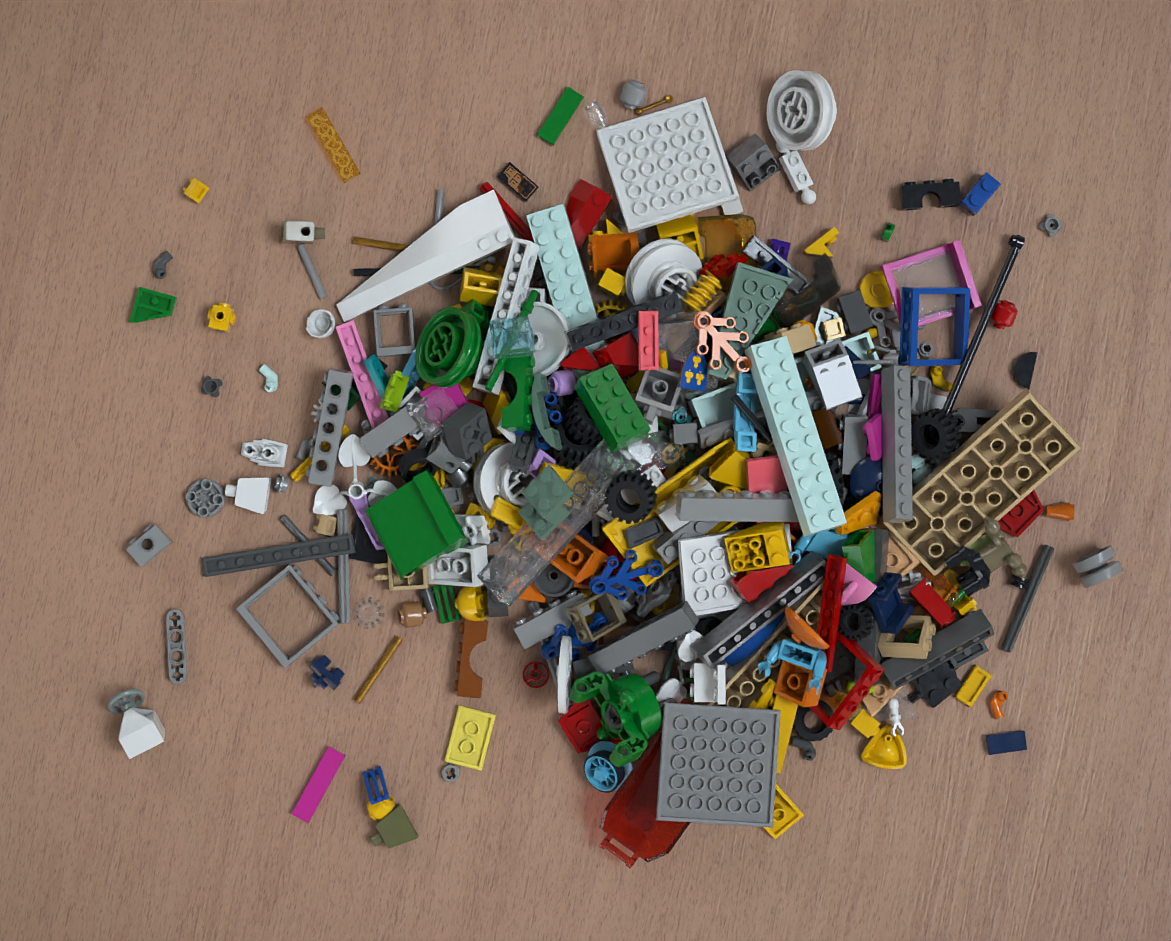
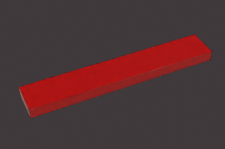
[817,554,847,672]

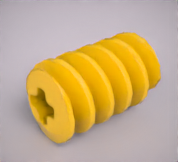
[680,270,722,312]

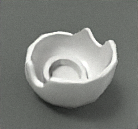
[306,309,335,339]

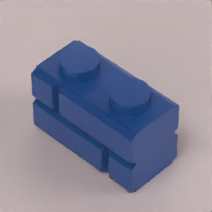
[961,172,1001,216]

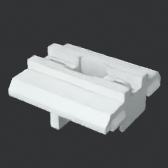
[455,514,490,545]

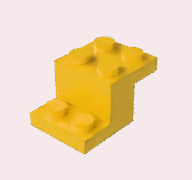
[656,214,704,260]

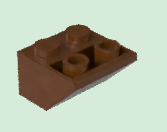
[812,408,842,450]

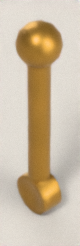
[636,95,673,115]

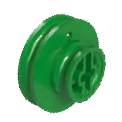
[415,307,484,388]

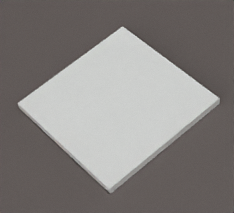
[596,97,739,233]

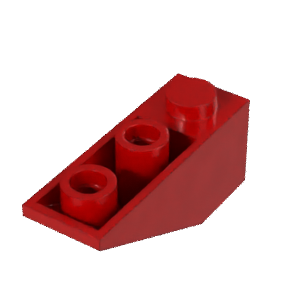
[729,564,793,603]

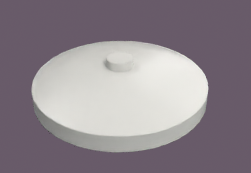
[511,302,570,377]

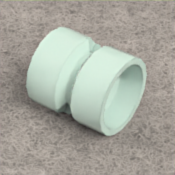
[912,452,933,486]

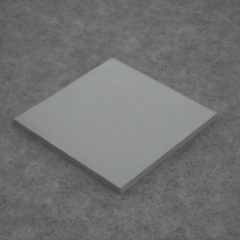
[656,702,781,828]

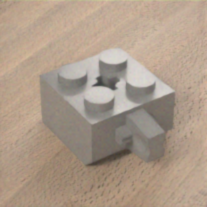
[635,368,682,425]

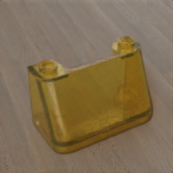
[697,214,757,294]

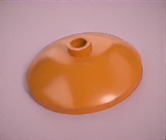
[785,605,830,650]

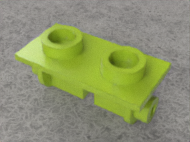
[379,370,410,413]

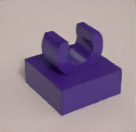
[770,239,791,261]

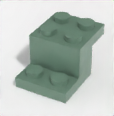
[518,465,574,540]

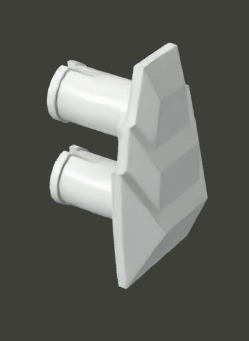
[241,439,288,468]

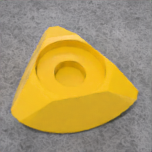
[861,724,907,769]

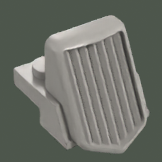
[910,376,932,416]

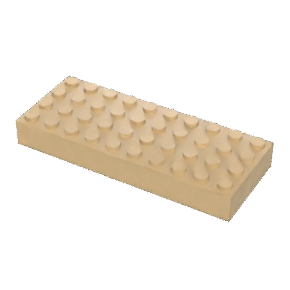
[881,388,1081,576]

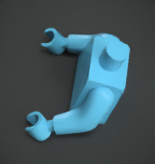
[790,528,851,564]
[758,638,827,694]

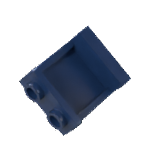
[868,572,914,634]

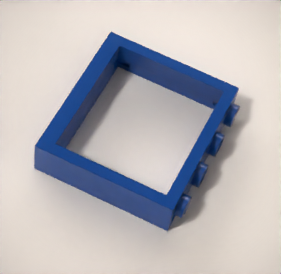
[899,287,971,366]

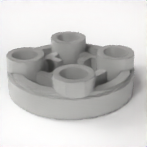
[186,479,225,517]

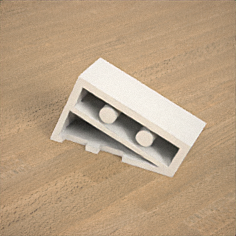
[654,474,717,533]

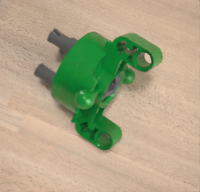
[569,671,677,767]

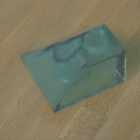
[489,317,535,359]

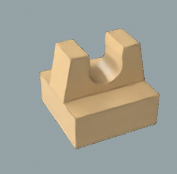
[313,514,337,536]

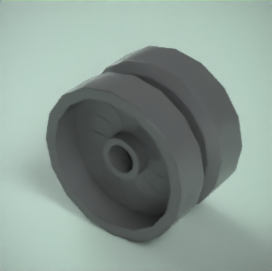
[533,558,574,597]

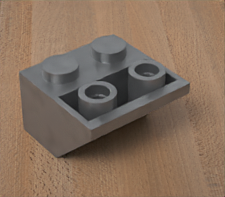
[726,133,781,192]

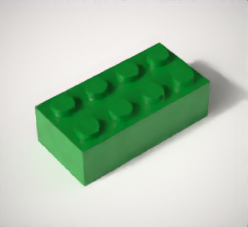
[574,364,651,453]

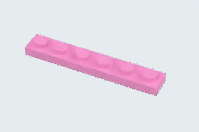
[336,320,389,430]

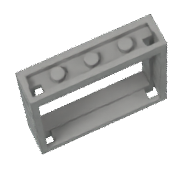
[236,564,340,668]

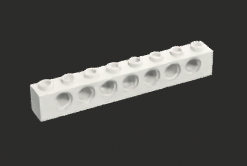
[473,238,540,395]

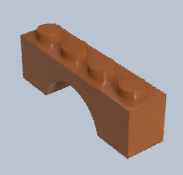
[454,619,489,698]

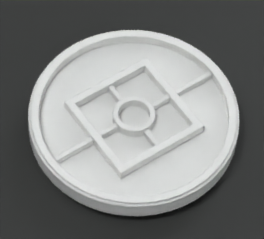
[556,635,572,714]

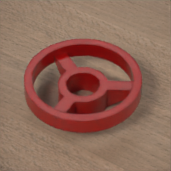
[523,661,549,688]

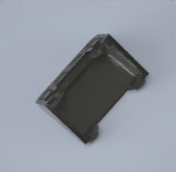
[770,253,841,329]

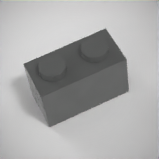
[835,290,873,335]

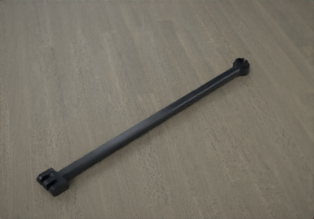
[930,235,1025,438]

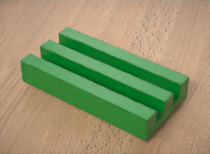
[433,585,461,624]

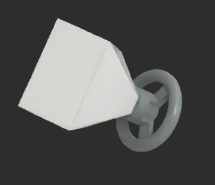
[108,689,165,759]

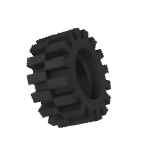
[838,604,875,640]

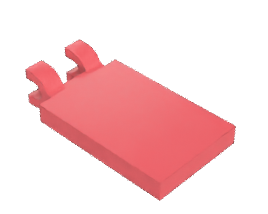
[746,455,787,526]

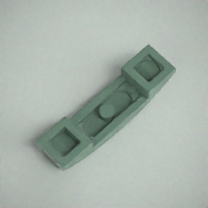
[531,372,563,450]

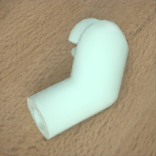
[259,364,278,392]

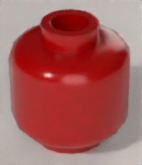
[991,300,1018,330]

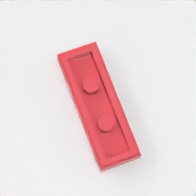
[638,310,659,370]

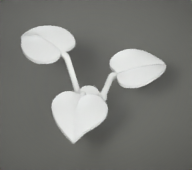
[313,434,397,515]
[656,630,731,703]

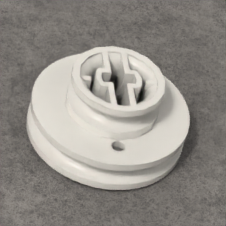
[767,70,837,151]
[625,239,702,308]
[473,442,535,514]

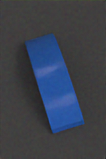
[724,611,785,667]

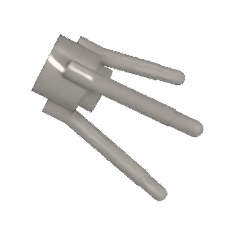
[852,345,902,376]

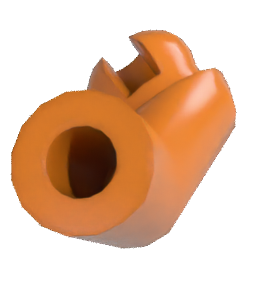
[990,690,1008,719]

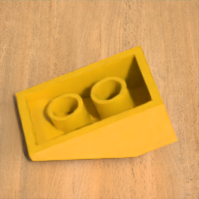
[764,782,804,839]

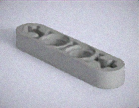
[166,609,188,684]

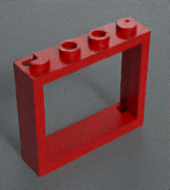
[809,628,885,730]

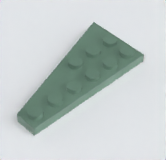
[706,262,793,380]

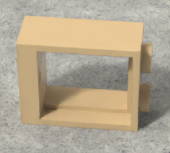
[878,615,936,659]

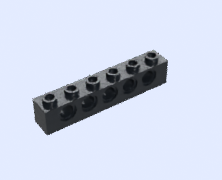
[564,291,683,351]

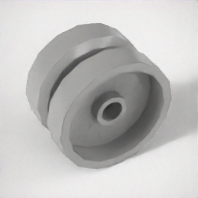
[1073,546,1123,588]

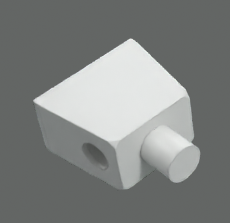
[225,478,272,514]

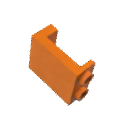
[588,233,639,278]

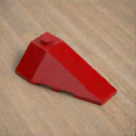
[566,179,612,252]

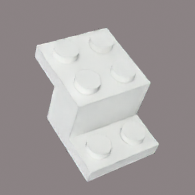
[690,659,726,704]

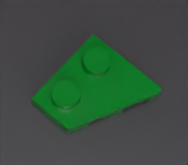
[129,287,177,323]

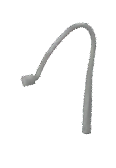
[430,189,496,290]

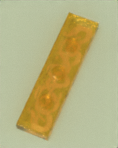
[306,107,361,183]

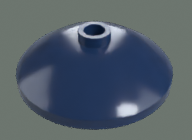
[849,455,883,511]

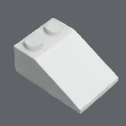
[428,544,489,587]

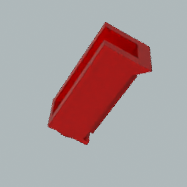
[908,577,956,626]

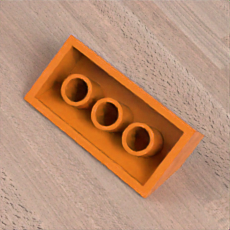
[522,522,608,583]

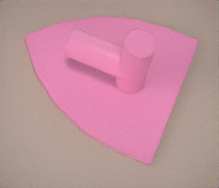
[841,564,877,605]

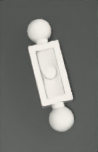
[776,142,816,205]

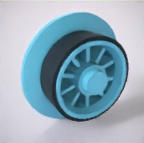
[584,741,634,793]

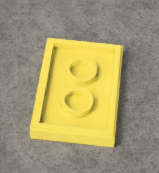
[445,705,496,771]

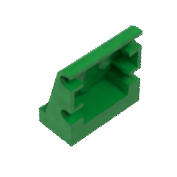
[365,470,469,580]

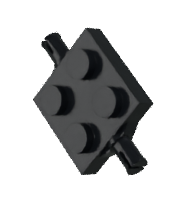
[908,662,963,708]

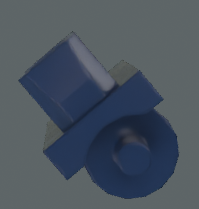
[309,655,345,690]

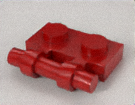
[699,252,747,278]

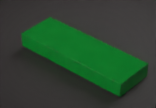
[537,87,584,146]

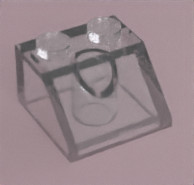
[406,387,459,442]

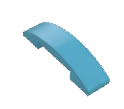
[733,373,758,452]

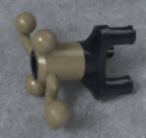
[943,516,1027,598]

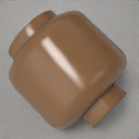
[398,601,427,628]

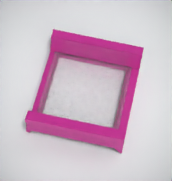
[880,240,982,327]

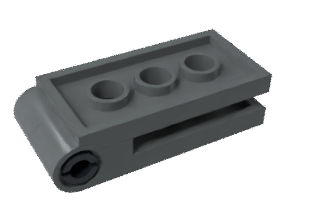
[952,408,999,434]

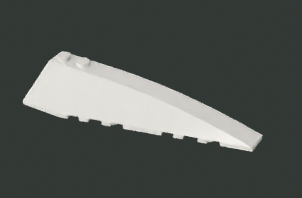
[337,190,516,322]

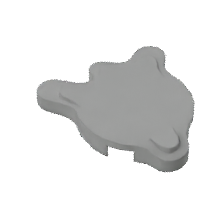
[635,571,678,618]

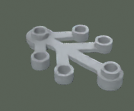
[869,308,934,359]

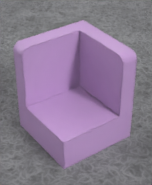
[527,449,556,478]

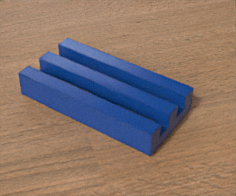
[362,766,390,805]

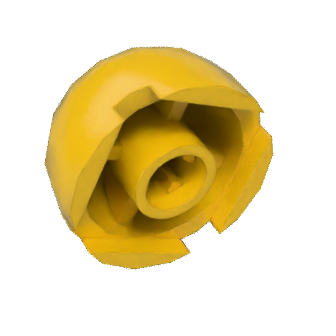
[455,584,488,621]

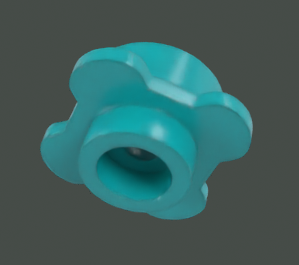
[671,406,692,424]

